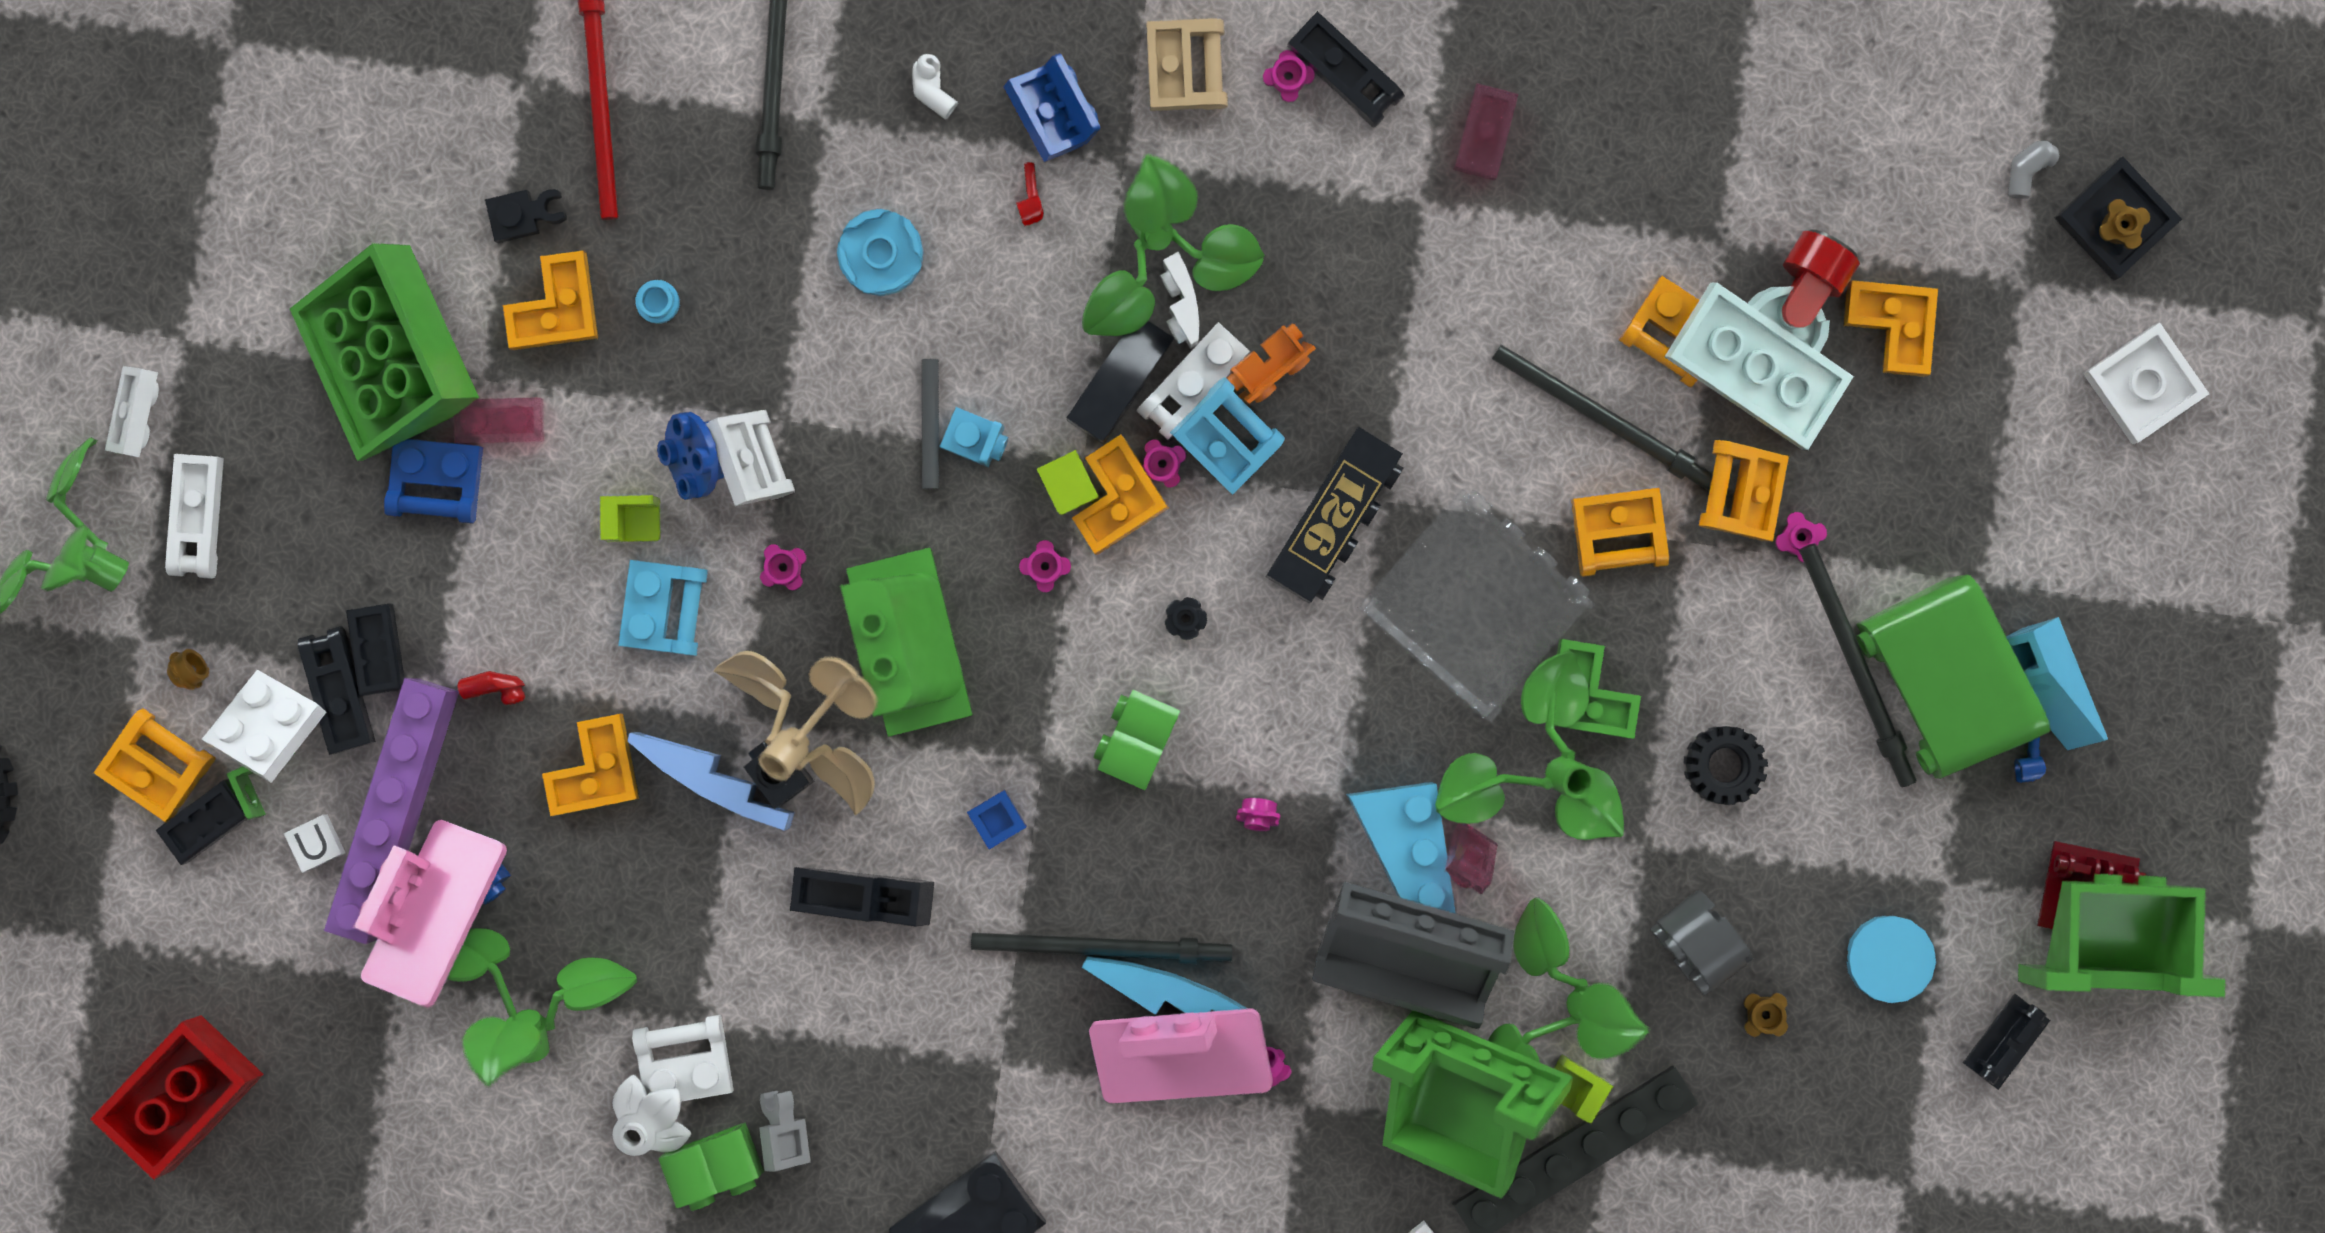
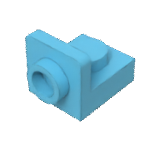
[940,407,1009,467]

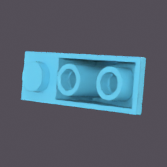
[2006,617,2108,750]

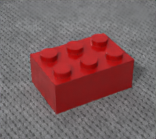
[90,1015,264,1180]

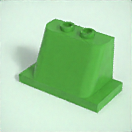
[841,548,973,737]
[2018,874,2225,997]
[1372,1010,1573,1199]

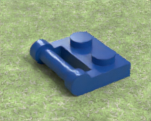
[384,439,483,524]

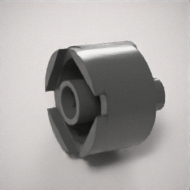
[1650,890,1754,996]

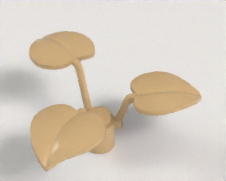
[713,651,877,815]

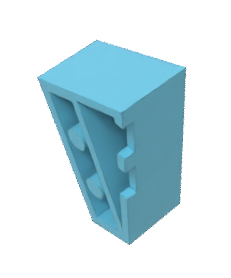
[1346,782,1456,914]

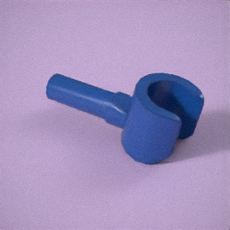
[2014,737,2046,783]

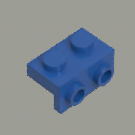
[1003,53,1100,162]

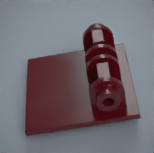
[2037,841,2146,929]

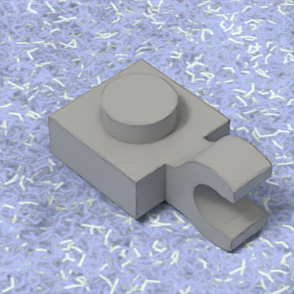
[759,1091,811,1172]

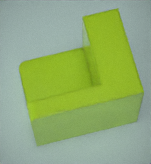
[1037,450,1099,515]
[600,495,661,542]
[1554,1054,1613,1124]

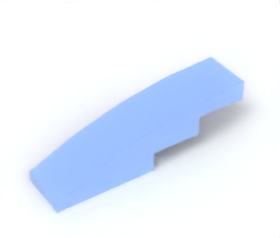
[628,732,794,831]

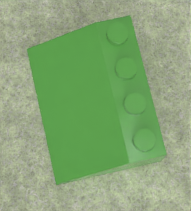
[289,243,479,461]

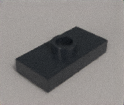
[346,603,405,696]
[156,779,247,865]

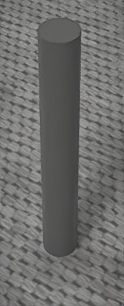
[921,359,939,489]

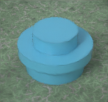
[635,280,680,324]

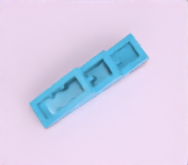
[1082,956,1249,1015]

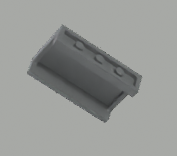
[1312,881,1515,1029]

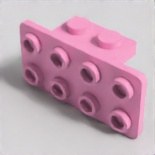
[354,820,507,1008]
[1089,1009,1273,1103]

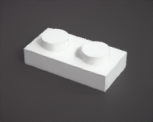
[105,366,159,457]

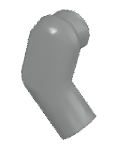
[2008,141,2059,199]

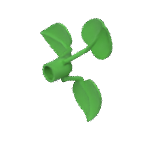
[1082,154,1265,336]
[0,437,129,614]
[1435,652,1624,840]
[1488,898,1649,1062]
[447,928,637,1087]

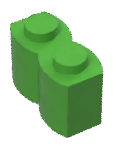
[1093,690,1180,790]
[658,1122,764,1211]

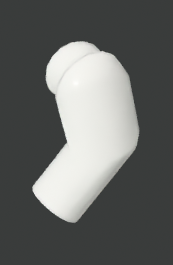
[912,54,958,120]

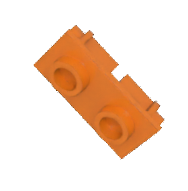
[1227,323,1316,404]

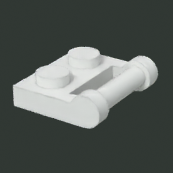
[706,410,795,506]
[632,1015,734,1101]

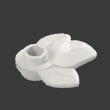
[612,1075,691,1156]

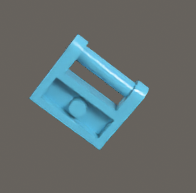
[1170,377,1285,495]
[618,560,708,656]

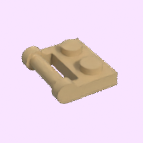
[1146,18,1228,111]

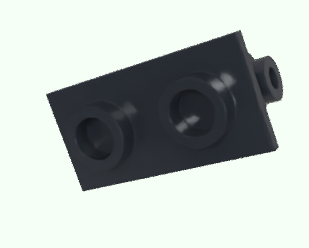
[1963,994,2051,1090]

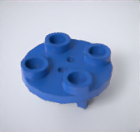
[657,412,725,500]

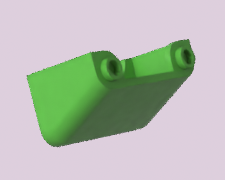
[1856,575,2050,779]

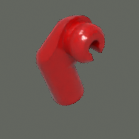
[457,671,525,705]

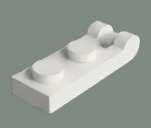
[1137,322,1250,440]
[165,454,224,579]

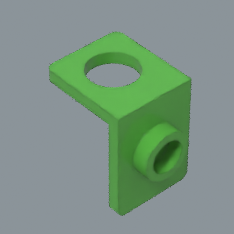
[227,753,296,819]

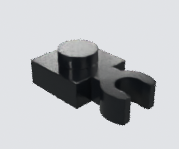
[485,189,567,243]

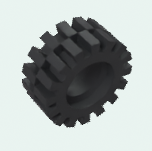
[1683,726,1768,805]

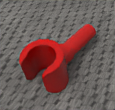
[1016,162,1044,226]

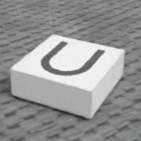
[284,814,345,873]

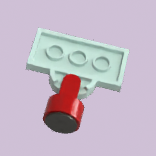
[1664,229,1860,450]

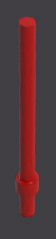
[578,0,618,220]

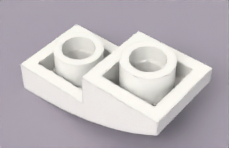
[1160,252,1199,349]

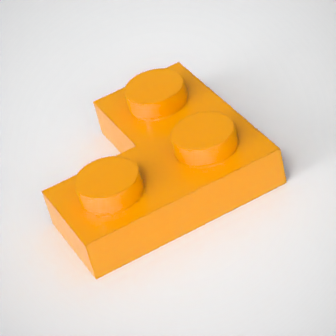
[503,250,598,350]
[1843,280,1938,377]
[1072,434,1169,555]
[542,714,639,816]

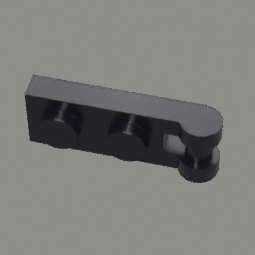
[1287,11,1405,128]
[298,626,376,755]

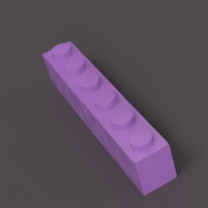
[324,678,459,944]

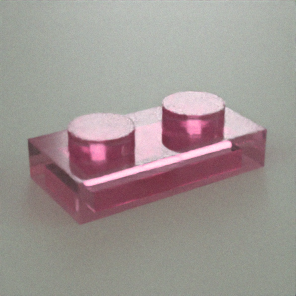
[1453,83,1519,181]
[454,397,544,444]
[1445,823,1498,895]

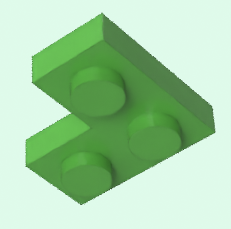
[1554,639,1641,739]

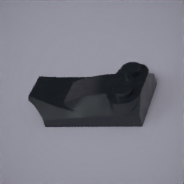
[889,1151,1046,1233]

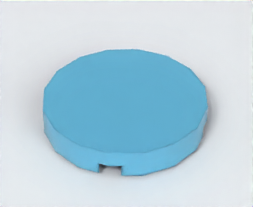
[837,209,924,296]
[1846,915,1936,1003]

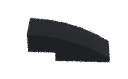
[1067,321,1175,445]
[790,867,935,927]

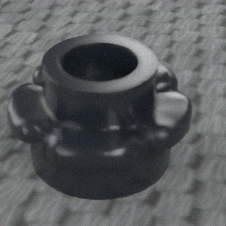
[1165,597,1207,640]

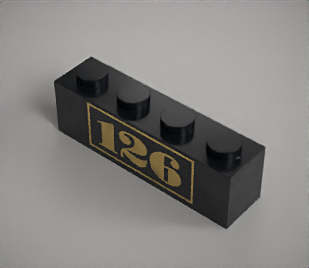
[1265,426,1404,604]

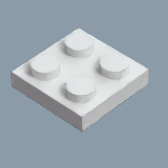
[2083,323,2209,444]
[202,670,326,783]

